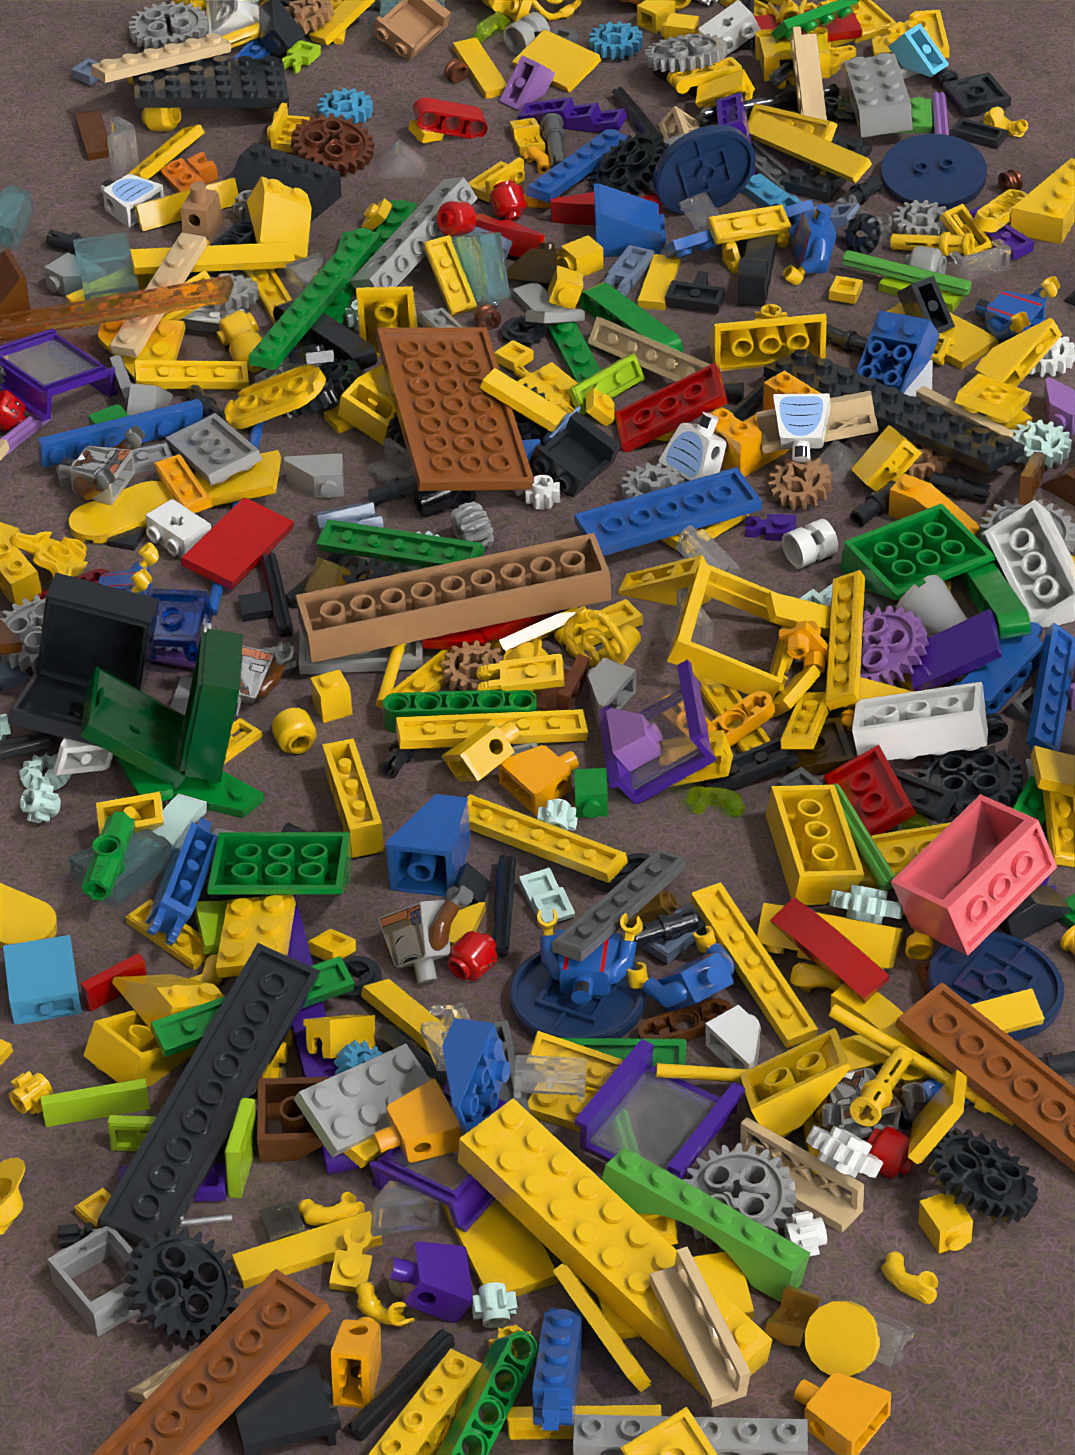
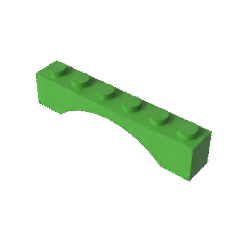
[602,1147,811,1302]

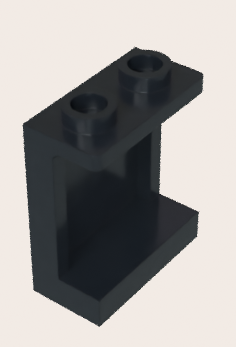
[529,411,621,498]
[233,1364,341,1455]

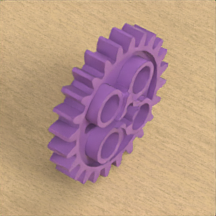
[860,606,929,686]

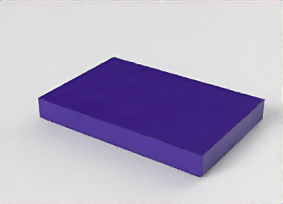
[911,609,1002,692]

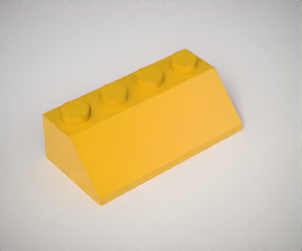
[710,313,827,371]
[766,785,865,905]
[757,903,905,971]

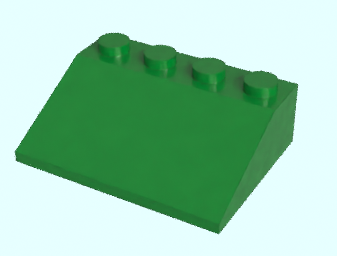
[840,503,995,600]
[208,832,352,894]

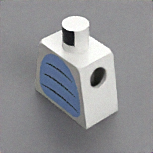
[101,174,164,228]
[774,394,831,463]
[658,412,727,481]

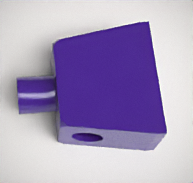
[384,1241,473,1323]

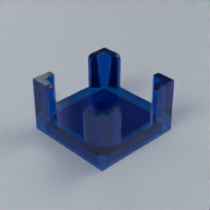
[145,588,213,662]

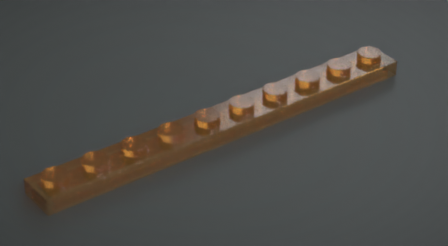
[0,275,234,341]

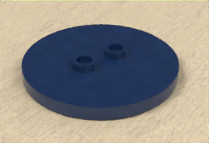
[653,125,756,215]
[881,134,987,210]
[926,932,1064,1040]
[510,950,647,1038]

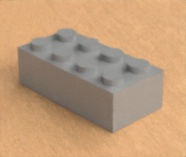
[844,53,913,138]

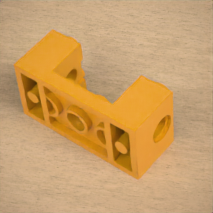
[709,371,822,477]

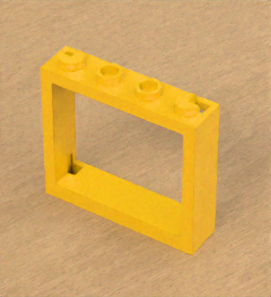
[667,562,793,700]

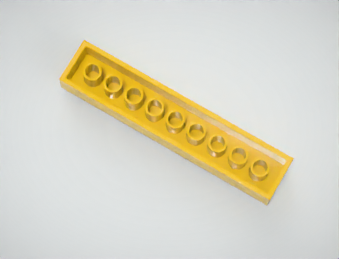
[458,1098,772,1398]

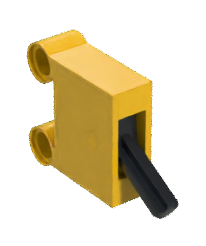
[755,27,831,89]

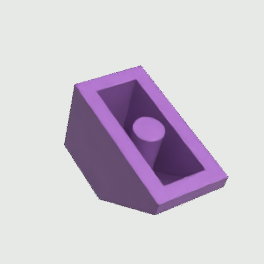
[499,55,556,110]
[1043,377,1075,437]
[606,708,663,772]

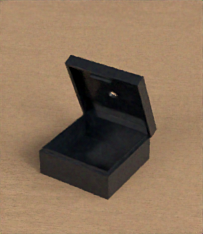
[8,573,160,747]

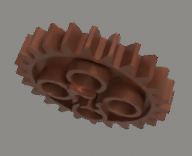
[290,113,375,177]

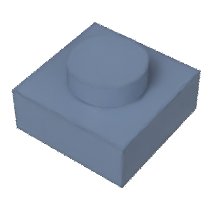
[71,58,99,85]

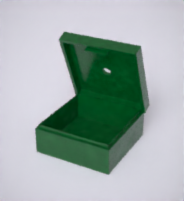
[80,628,243,789]

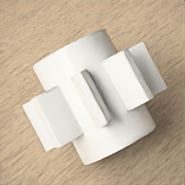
[525,475,560,510]
[784,1211,827,1256]

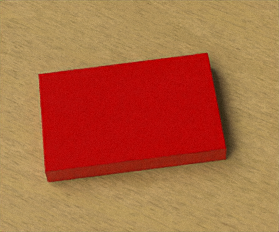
[823,744,917,836]

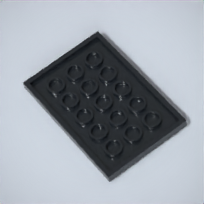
[132,56,289,108]

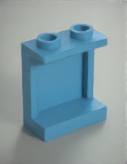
[3,935,82,1025]

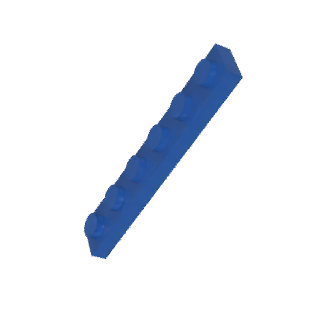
[527,129,628,203]
[663,200,815,259]
[38,399,203,468]
[1026,622,1075,752]

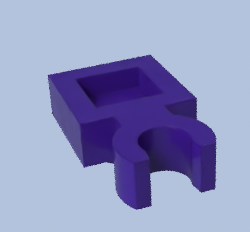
[745,514,796,541]

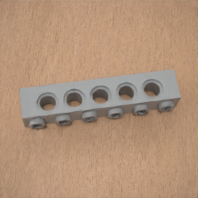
[350,177,477,290]
[573,1414,808,1455]

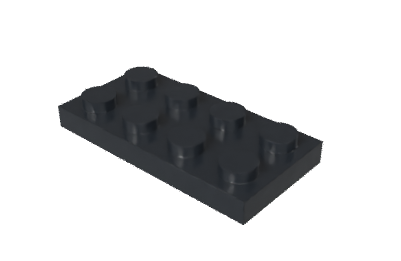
[780,133,872,202]

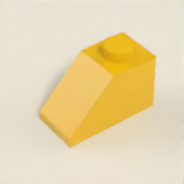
[96,792,164,841]

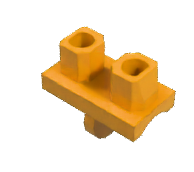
[779,620,829,673]

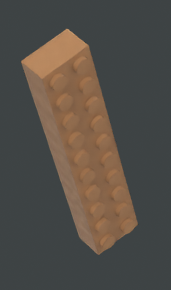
[296,533,611,663]

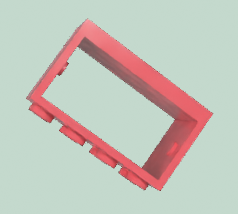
[891,794,1057,956]

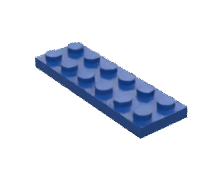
[574,467,762,556]

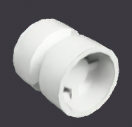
[782,519,838,569]

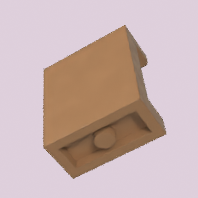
[372,0,451,61]

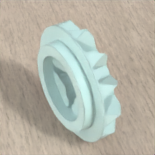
[19,752,71,791]

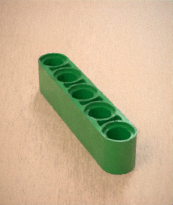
[579,282,683,352]
[962,562,1031,640]
[382,690,537,733]
[437,1331,538,1455]

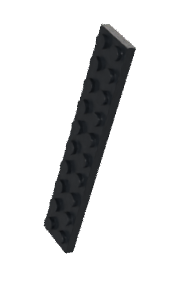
[763,349,1025,474]
[98,943,320,1244]

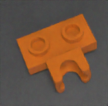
[160,152,219,193]

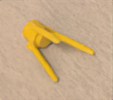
[767,0,807,23]

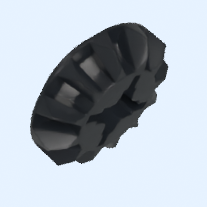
[843,213,881,255]
[501,316,545,347]
[339,956,382,1000]

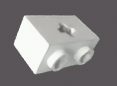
[698,0,761,57]
[146,499,211,559]

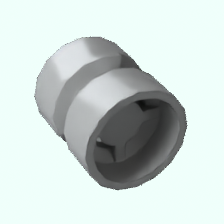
[503,12,550,55]

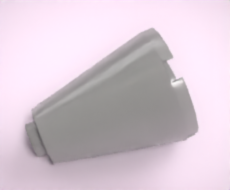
[895,575,967,638]

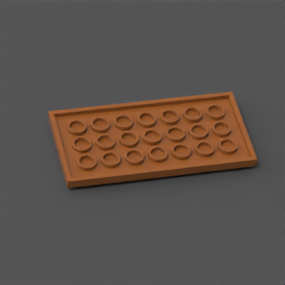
[375,327,534,491]

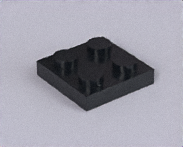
[942,72,1011,117]

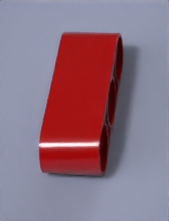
[413,97,488,139]

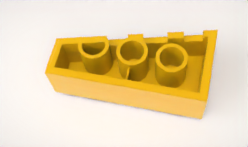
[1010,158,1075,244]

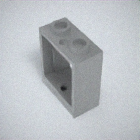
[48,1226,160,1336]

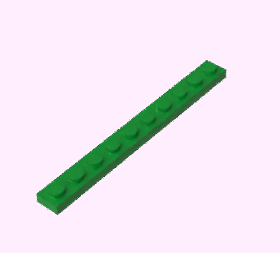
[249,228,381,370]

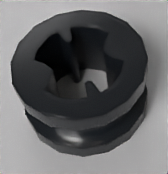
[986,713,1009,745]

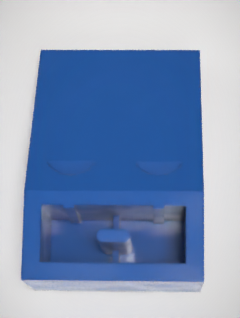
[855,310,940,393]
[442,1018,510,1136]

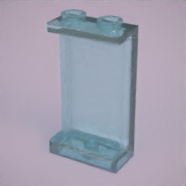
[73,232,140,316]

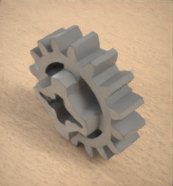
[893,200,948,236]
[205,273,259,312]
[621,463,684,499]

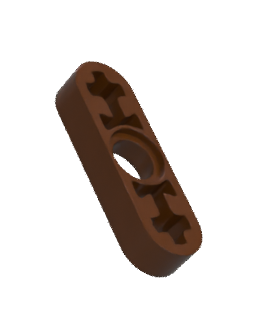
[638,998,732,1042]

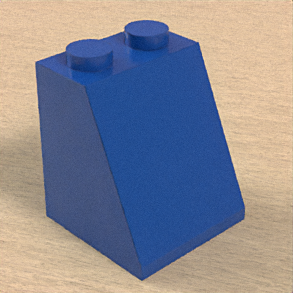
[594,184,666,257]
[386,794,471,897]

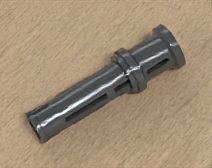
[540,113,566,169]

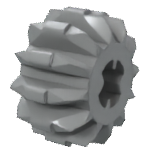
[450,501,494,550]

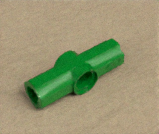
[82,811,135,901]

